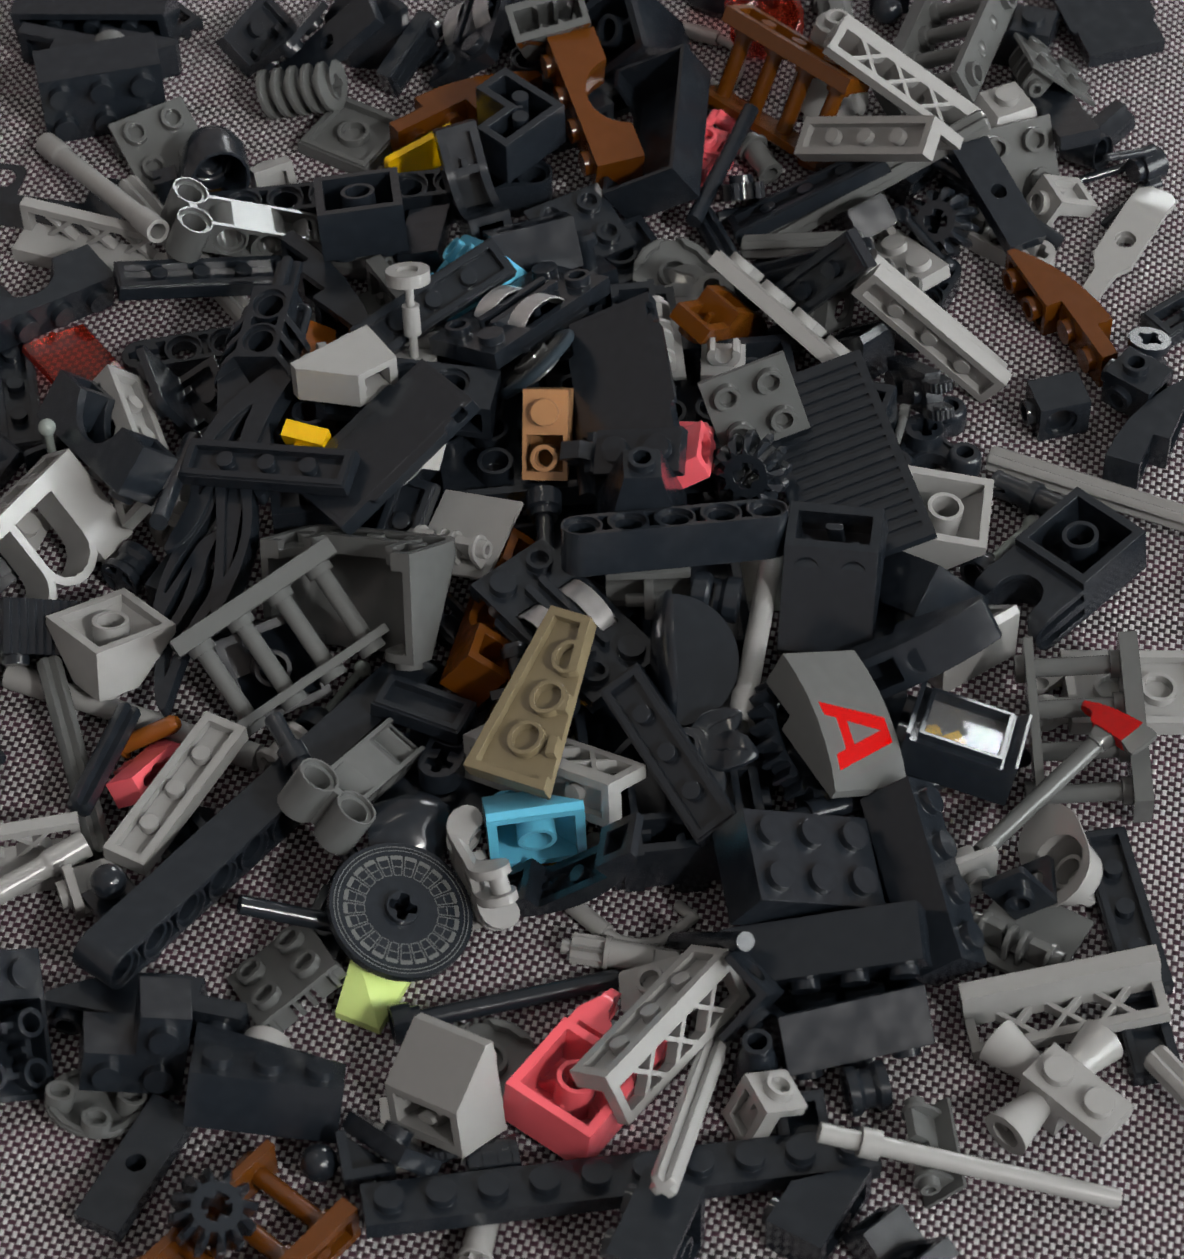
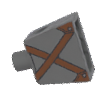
[505,0,591,62]

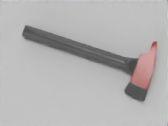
[973,700,1157,851]

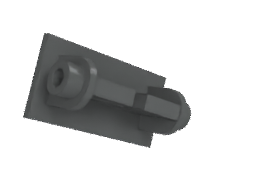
[901,1096,967,1209]

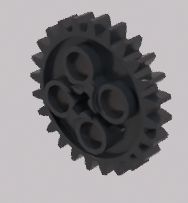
[747,679,831,808]

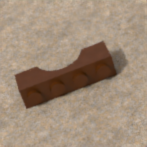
[540,27,645,189]
[440,527,536,707]

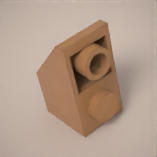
[522,387,574,481]

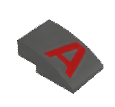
[766,650,906,799]

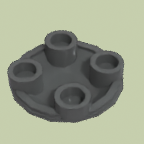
[44,1068,148,1139]

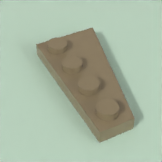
[463,605,597,800]

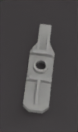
[1082,186,1177,302]

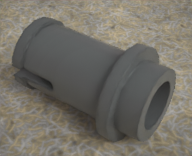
[738,132,782,184]

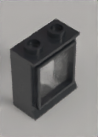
[896,681,1033,806]

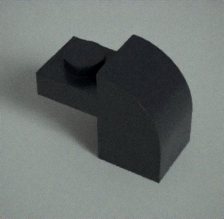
[841,1204,959,1259]

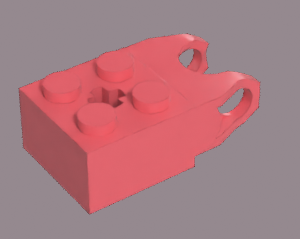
[503,988,668,1160]

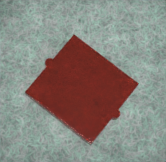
[22,324,124,384]

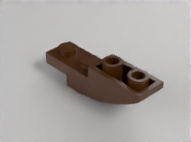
[389,71,543,153]
[1001,248,1118,387]
[669,285,768,344]

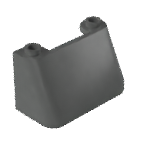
[260,524,456,671]

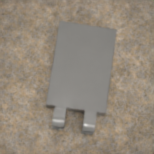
[1036,650,1184,735]

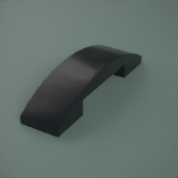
[507,812,644,917]

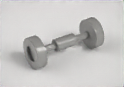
[385,261,437,362]

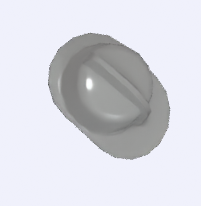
[1018,804,1103,908]

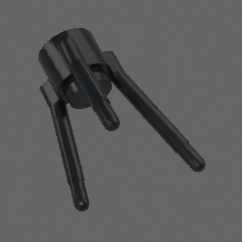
[1079,143,1169,227]

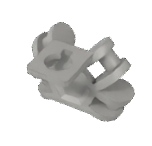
[446,805,520,932]

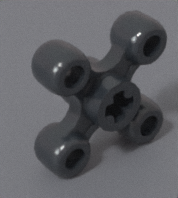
[897,396,982,477]

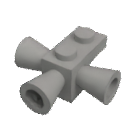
[979,1019,1135,1155]

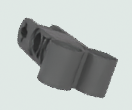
[160,177,323,263]
[277,717,426,855]

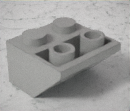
[385,1012,507,1158]

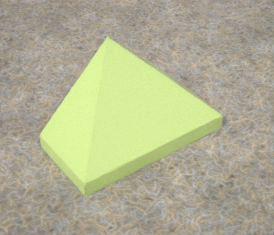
[335,959,411,1035]

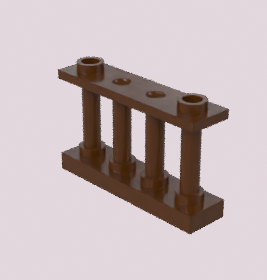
[708,4,869,171]
[133,1139,361,1259]

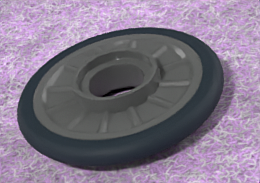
[500,329,575,399]

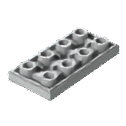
[707,250,851,363]

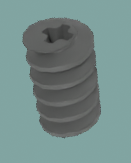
[255,60,348,120]

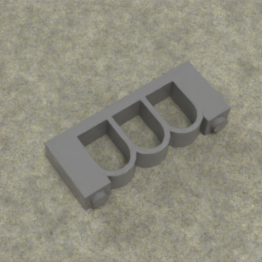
[0,448,133,664]

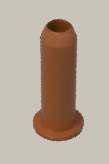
[121,715,182,759]

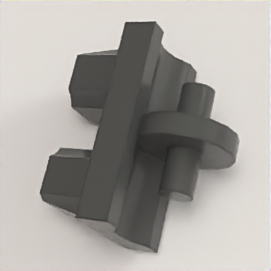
[605,567,691,621]

